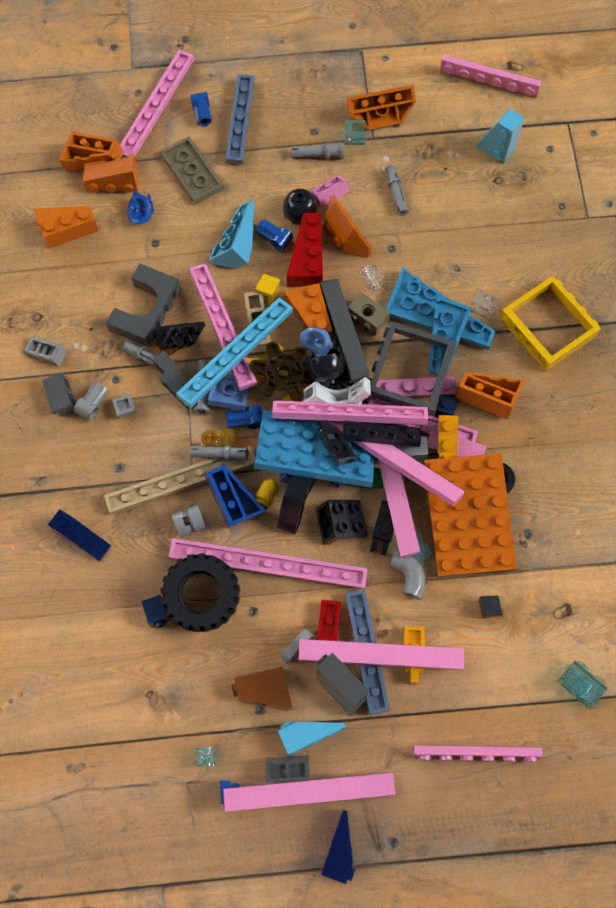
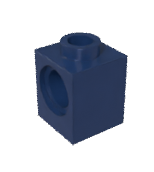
[141,594,170,629]

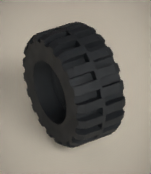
[160,553,240,632]

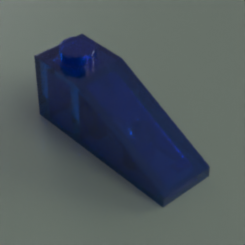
[48,509,111,562]
[321,810,356,884]

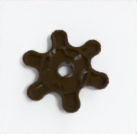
[249,342,315,402]

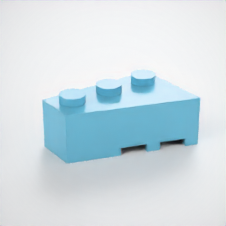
[476,109,525,163]

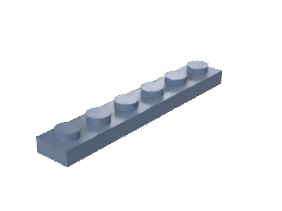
[225,74,255,164]
[345,590,390,715]

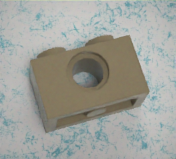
[348,292,390,335]

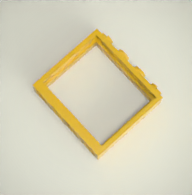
[499,276,601,371]

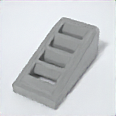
[23,336,67,366]

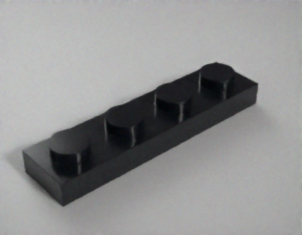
[343,421,421,447]

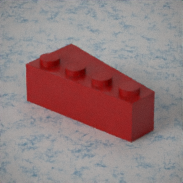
[286,213,323,287]

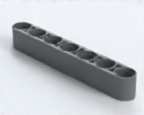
[319,279,369,383]

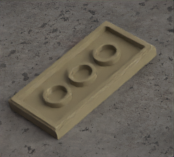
[160,137,224,205]

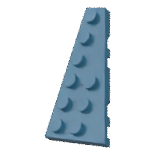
[386,267,495,350]

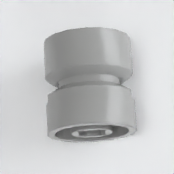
[171,505,206,538]

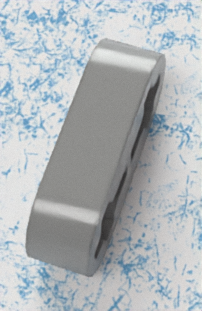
[280,629,314,664]

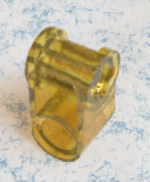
[201,429,238,448]

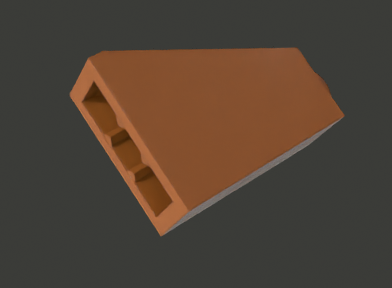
[232,666,293,711]

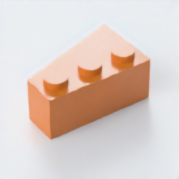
[83,153,139,193]
[284,283,333,341]

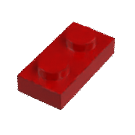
[317,599,342,641]

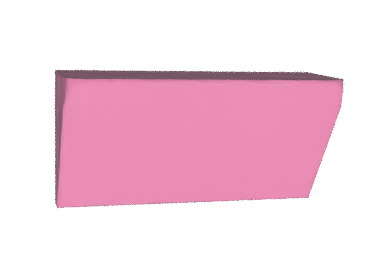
[310,175,350,207]

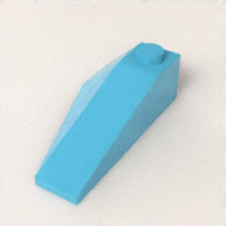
[208,199,254,269]

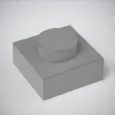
[112,394,136,419]

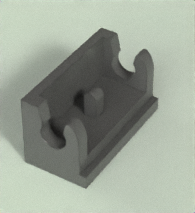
[42,372,76,417]
[266,755,310,783]

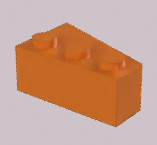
[59,131,125,172]
[33,206,99,249]
[455,372,525,420]

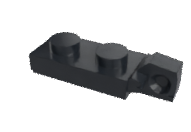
[318,420,356,466]

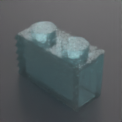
[557,660,608,709]

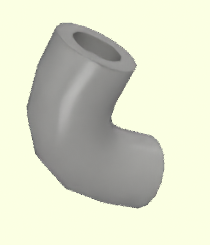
[389,549,425,600]

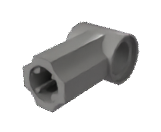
[74,382,109,421]

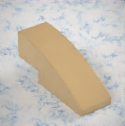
[244,291,271,346]

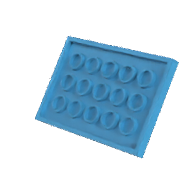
[254,410,374,488]

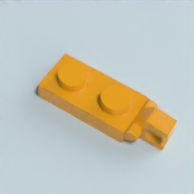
[437,415,458,459]
[403,626,425,685]

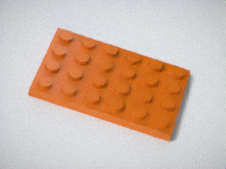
[424,453,517,577]

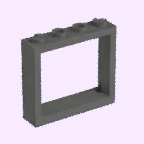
[369,322,456,416]

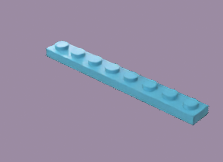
[176,297,293,408]

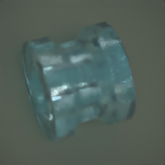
[194,747,216,767]

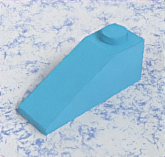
[278,721,346,756]

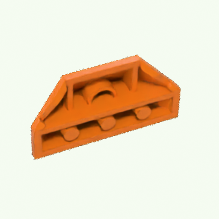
[346,85,416,130]
[324,194,372,258]

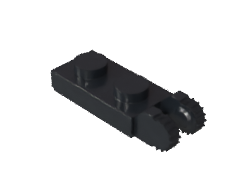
[370,500,394,556]

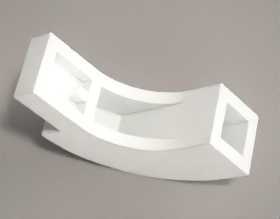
[302,377,371,404]

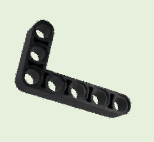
[277,475,316,535]

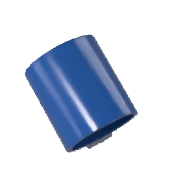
[190,92,212,127]
[256,219,293,251]
[226,405,263,429]

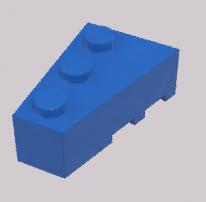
[204,464,267,529]

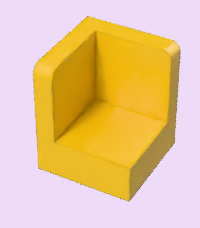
[255,274,280,305]

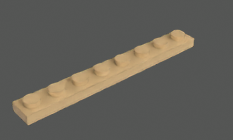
[104,445,255,515]

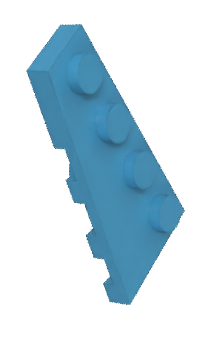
[428,295,472,377]

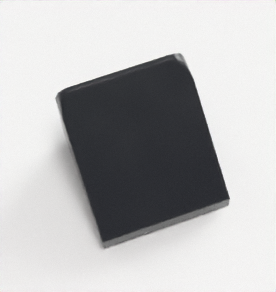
[478,596,502,619]

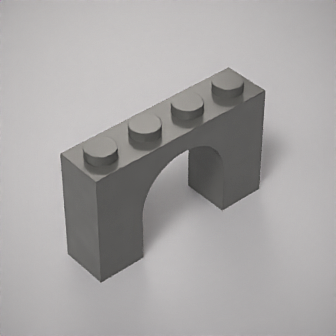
[106,263,181,347]
[316,653,369,717]

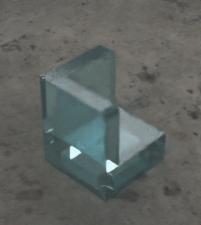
[344,120,365,145]

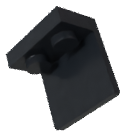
[153,321,205,350]
[316,500,368,545]

